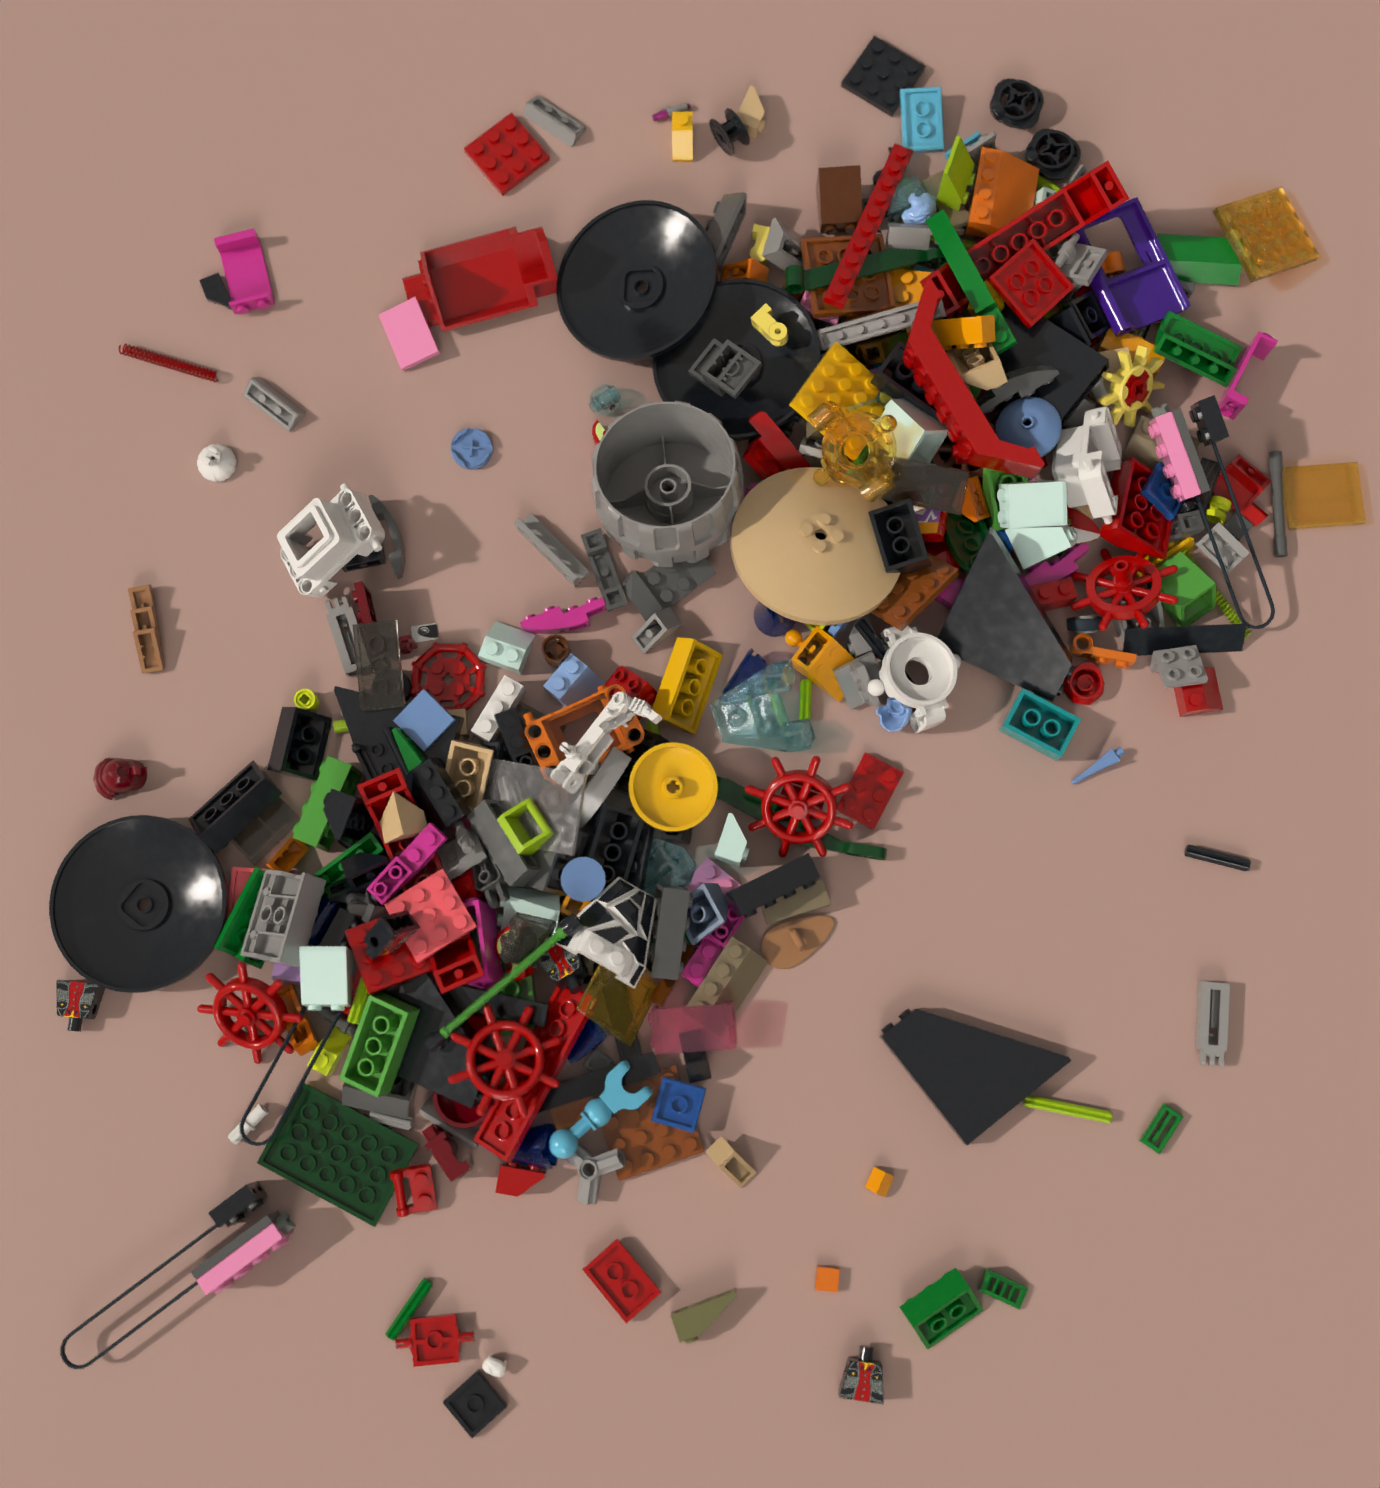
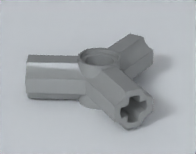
[566,1142,626,1205]

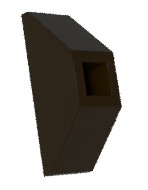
[846,329,908,366]

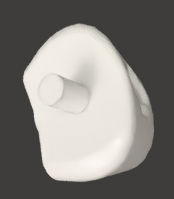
[482,1354,507,1377]

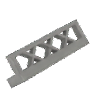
[514,513,590,588]

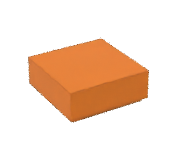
[815,1266,840,1293]

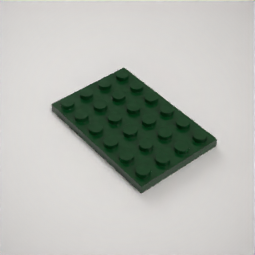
[257,1082,420,1227]

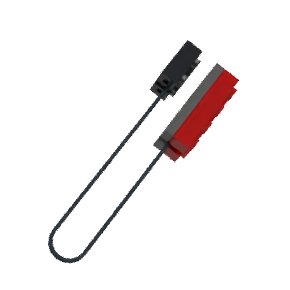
[240,907,374,1146]

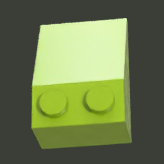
[936,135,976,211]

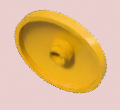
[628,742,718,832]

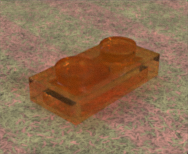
[550,1095,594,1131]

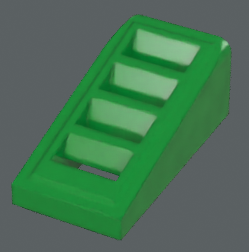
[392,727,426,772]
[977,1268,1028,1310]

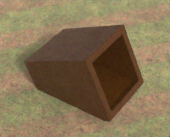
[816,165,862,235]

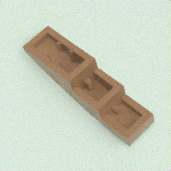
[128,584,164,674]

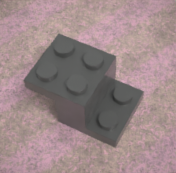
[688,338,762,399]

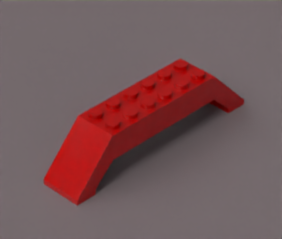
[919,160,1129,319]
[902,278,1045,479]
[357,768,485,994]

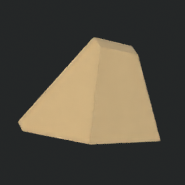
[380,791,427,844]

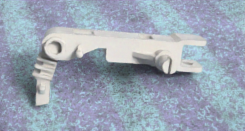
[551,692,663,794]

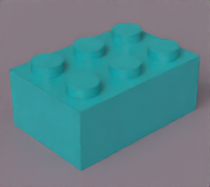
[999,688,1081,761]

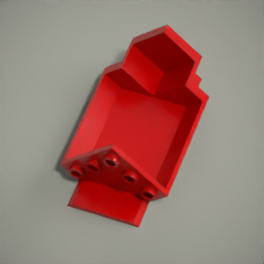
[402,226,557,332]

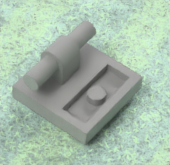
[1054,232,1107,286]
[438,821,487,880]

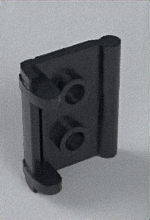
[351,726,409,780]

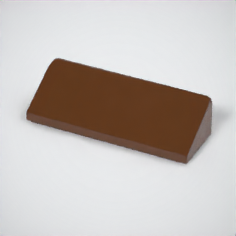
[650,943,696,1007]

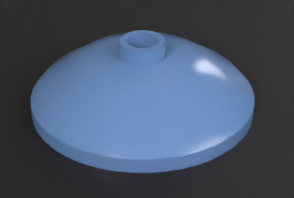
[996,397,1062,457]

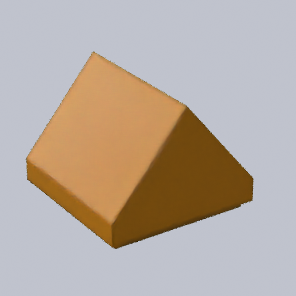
[865,1167,895,1197]

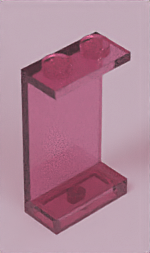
[648,1000,738,1054]

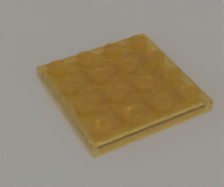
[1213,186,1320,283]

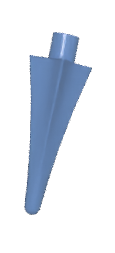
[1072,747,1125,784]

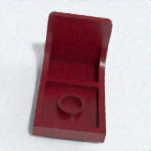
[352,581,418,660]

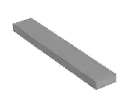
[816,298,946,352]

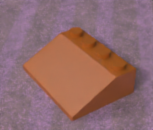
[965,147,1039,238]

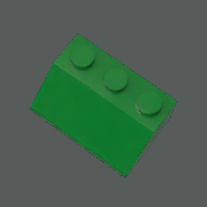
[900,1268,983,1350]

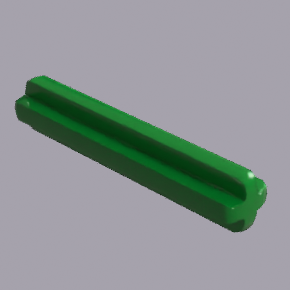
[385,1278,433,1341]

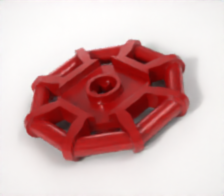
[410,642,487,711]

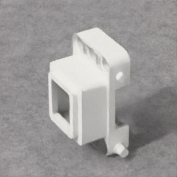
[1052,406,1122,524]
[277,483,385,598]

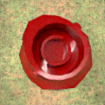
[1063,661,1105,705]

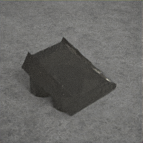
[499,912,557,970]

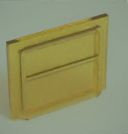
[1282,462,1366,530]
[576,964,657,1047]

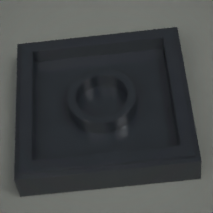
[442,1369,508,1438]

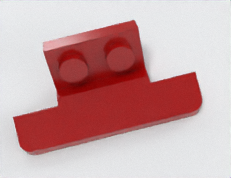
[743,411,812,480]
[1212,454,1271,526]

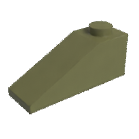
[670,1288,737,1344]

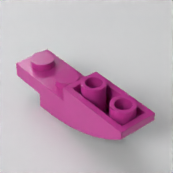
[1024,543,1090,586]
[520,597,607,634]
[367,823,448,905]
[680,905,745,987]

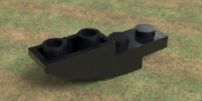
[494,707,546,797]

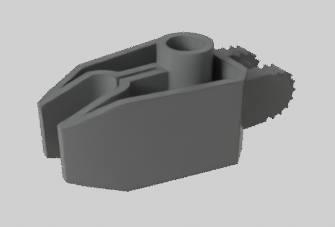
[472,849,511,909]
[346,890,398,923]

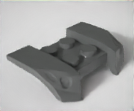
[621,559,716,621]

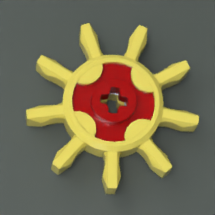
[1097,345,1165,428]

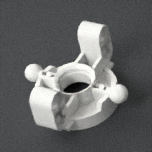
[867,625,961,733]

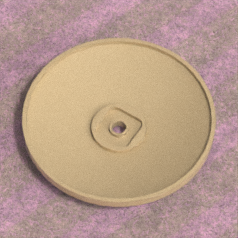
[730,467,900,625]

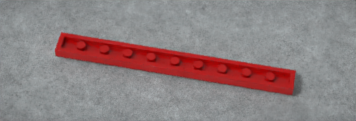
[823,143,914,309]

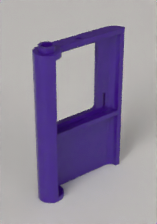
[1067,197,1191,337]

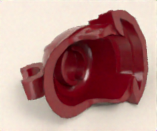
[93,758,147,800]

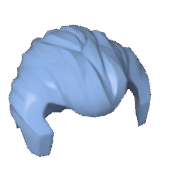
[902,192,936,224]
[876,696,912,732]

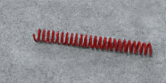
[118,343,218,383]

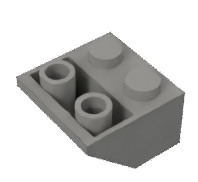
[762,218,805,271]

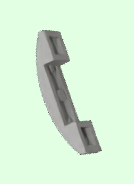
[562,746,632,830]

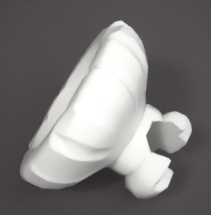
[197,444,237,482]

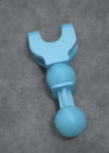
[549,1060,653,1159]

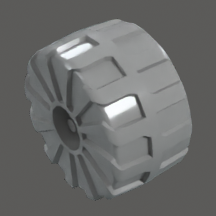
[591,401,744,567]

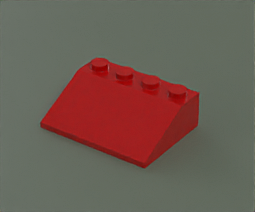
[1100,457,1173,559]

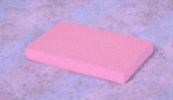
[379,297,440,371]

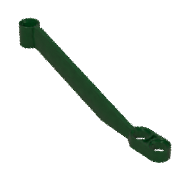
[785,248,947,294]
[716,776,887,860]

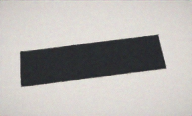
[1123,623,1247,656]

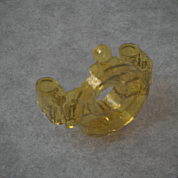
[807,401,897,503]

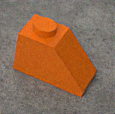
[720,258,769,282]

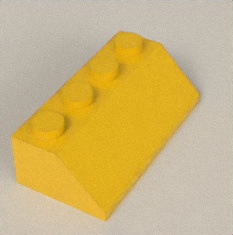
[652,637,723,735]

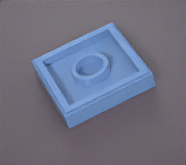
[393,689,456,751]

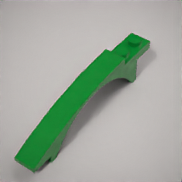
[925,209,1018,355]

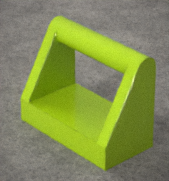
[497,797,554,855]

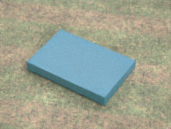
[900,87,944,153]

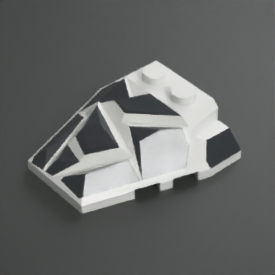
[556,877,657,988]

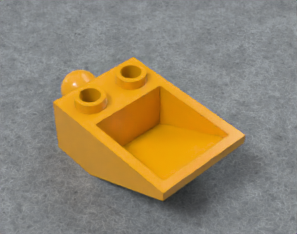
[785,626,855,702]

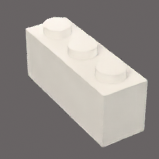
[471,675,526,742]

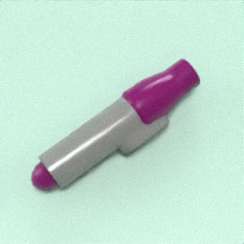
[652,103,691,121]

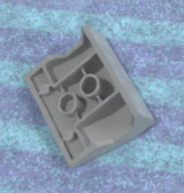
[240,869,326,968]

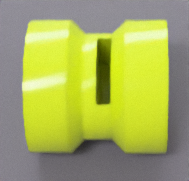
[1205,496,1232,525]
[294,689,320,713]

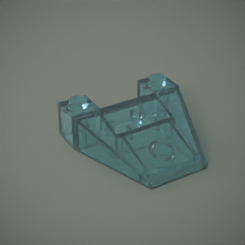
[710,660,816,752]

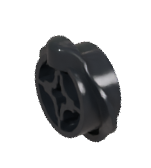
[990,78,1044,129]
[1025,128,1081,180]

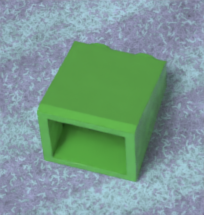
[1147,552,1216,626]

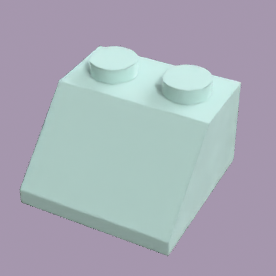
[478,621,536,675]
[715,813,749,867]

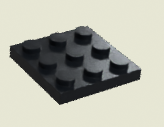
[841,36,925,117]

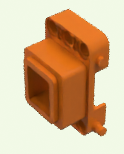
[523,684,644,786]

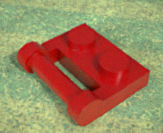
[390,1163,438,1217]

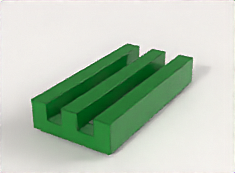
[1139,1103,1184,1154]

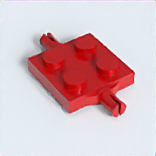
[395,1313,475,1367]

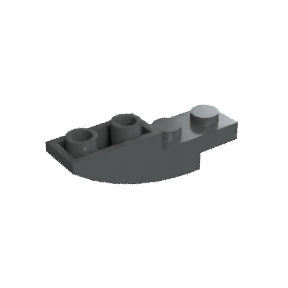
[975,365,1059,414]

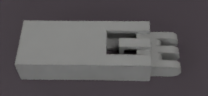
[885,223,965,250]
[325,594,373,677]
[1195,981,1230,1067]

